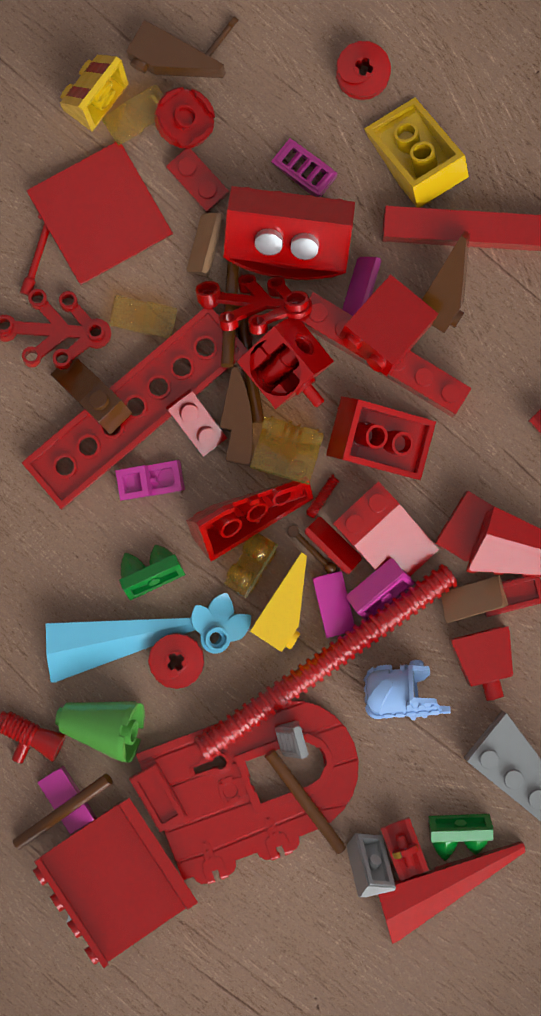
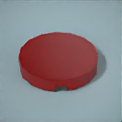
[154,87,215,148]

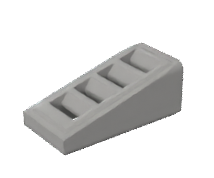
[275,720,309,759]

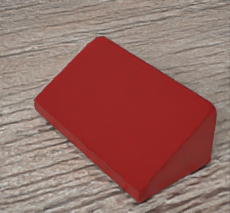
[304,517,362,574]

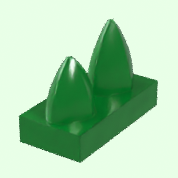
[119,545,186,601]
[428,814,493,861]

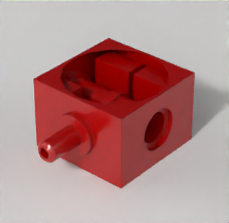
[237,317,334,409]

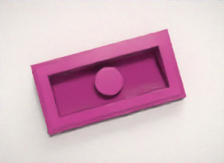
[342,257,382,316]
[346,558,415,620]
[312,571,355,638]
[37,765,96,834]

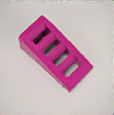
[271,138,338,197]

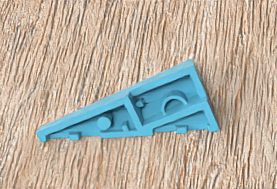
[45,618,195,682]

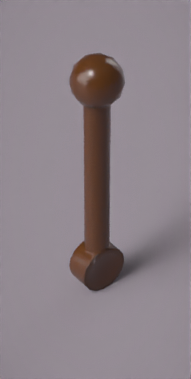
[205,16,239,57]
[287,525,336,574]

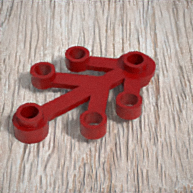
[195,274,313,335]
[0,289,112,370]

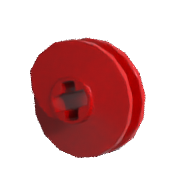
[336,41,391,100]
[148,633,204,689]

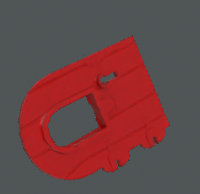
[136,700,359,885]

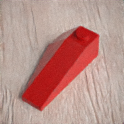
[186,477,314,562]

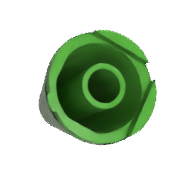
[55,701,145,763]

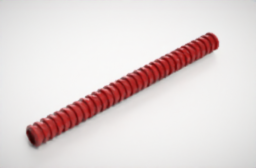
[194,564,457,761]

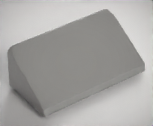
[347,833,396,898]

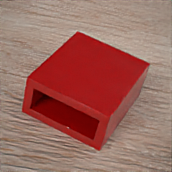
[339,274,439,377]

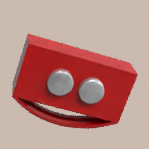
[223,186,355,280]

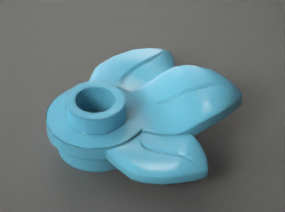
[191,593,251,654]

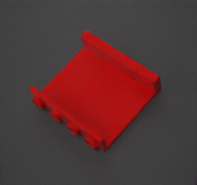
[33,797,198,968]

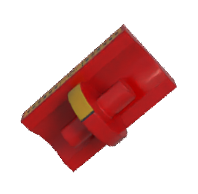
[380,817,429,881]

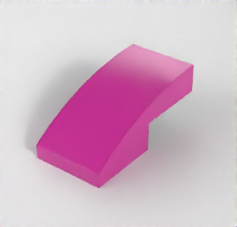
[115,460,185,501]

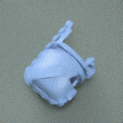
[364,660,451,720]

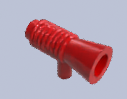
[0,711,67,764]

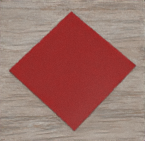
[26,140,173,285]

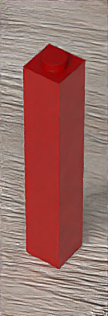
[382,206,541,251]

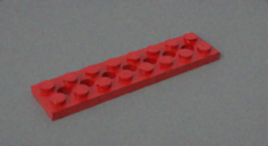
[21,308,248,510]

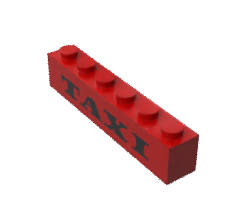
[300,292,472,418]

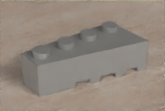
[464,711,541,821]

